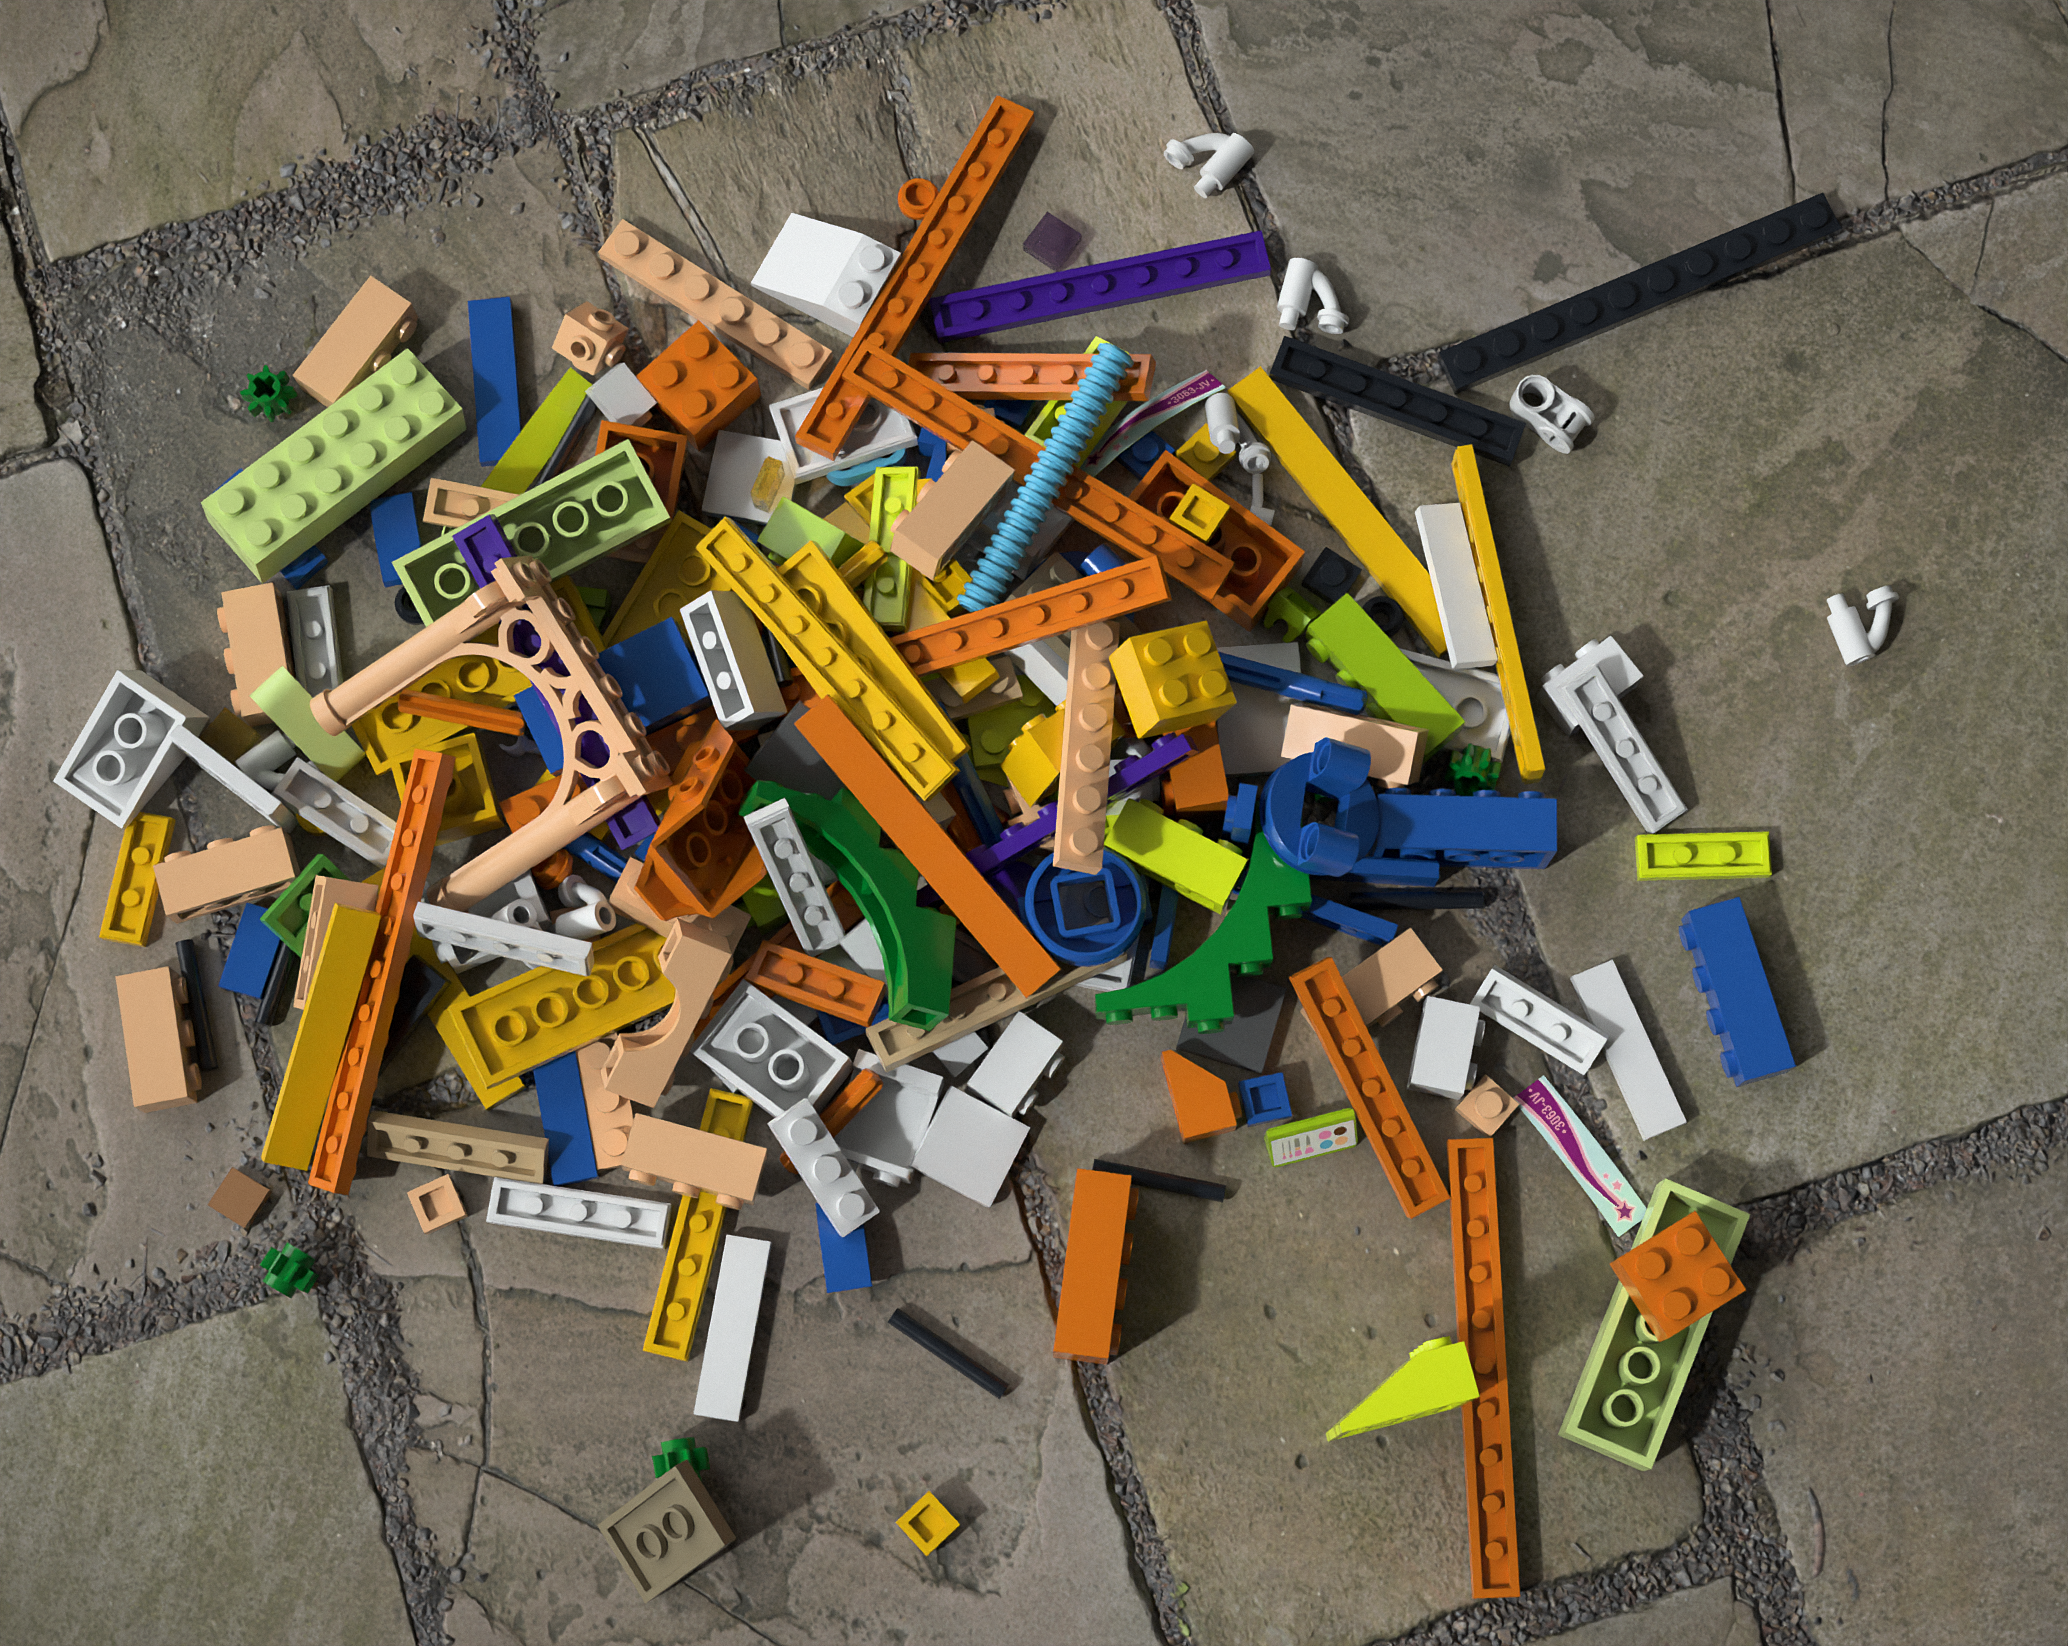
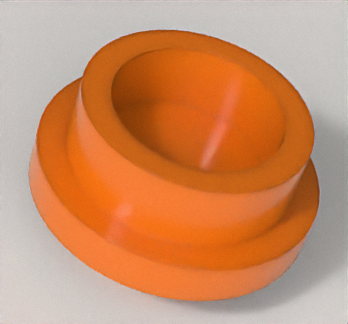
[897,178,939,220]
[531,849,573,890]

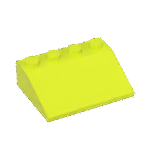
[1326,1336,1480,1442]

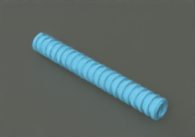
[957,343,1134,612]

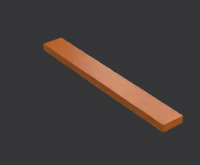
[794,694,1062,998]

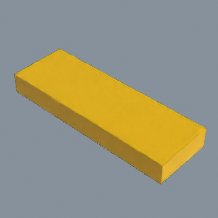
[99,812,176,947]

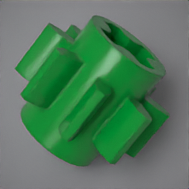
[240,365,298,422]
[1445,743,1501,796]
[260,1242,319,1299]
[652,1437,710,1482]

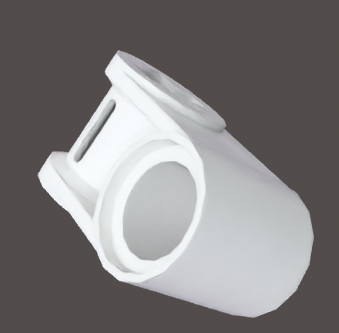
[1509,375,1595,454]

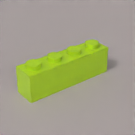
[1305,593,1465,765]

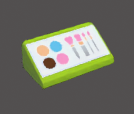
[1264,1108,1358,1167]

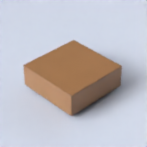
[207,1167,273,1230]

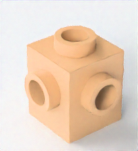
[552,301,629,375]

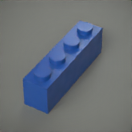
[1679,897,1796,1087]

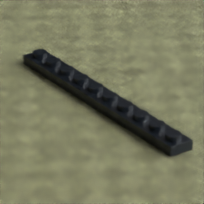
[1437,193,1842,395]

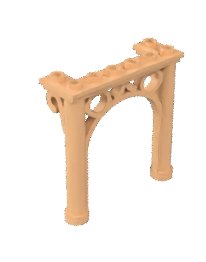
[310,555,673,913]

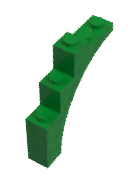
[739,780,956,1031]
[1094,801,1312,1034]

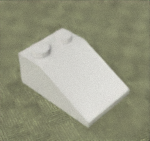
[751,213,901,337]
[53,670,210,829]
[690,979,853,1118]

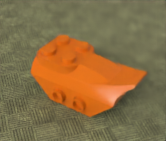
[634,719,768,921]

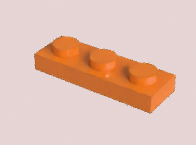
[745,940,888,1027]

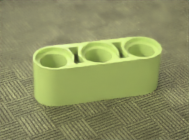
[249,666,366,783]

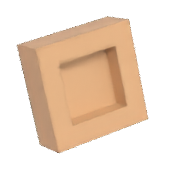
[1455,1074,1519,1138]
[407,1174,468,1235]

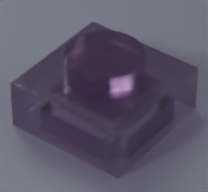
[1023,211,1082,272]

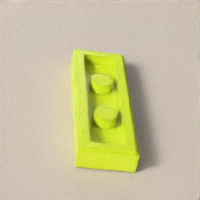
[1635,832,1772,881]

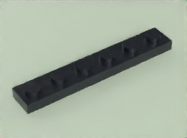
[1269,336,1526,467]

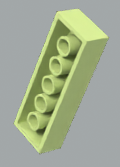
[201,348,467,584]
[392,439,672,627]
[1558,1178,1750,1471]

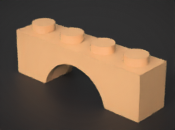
[601,918,733,1108]

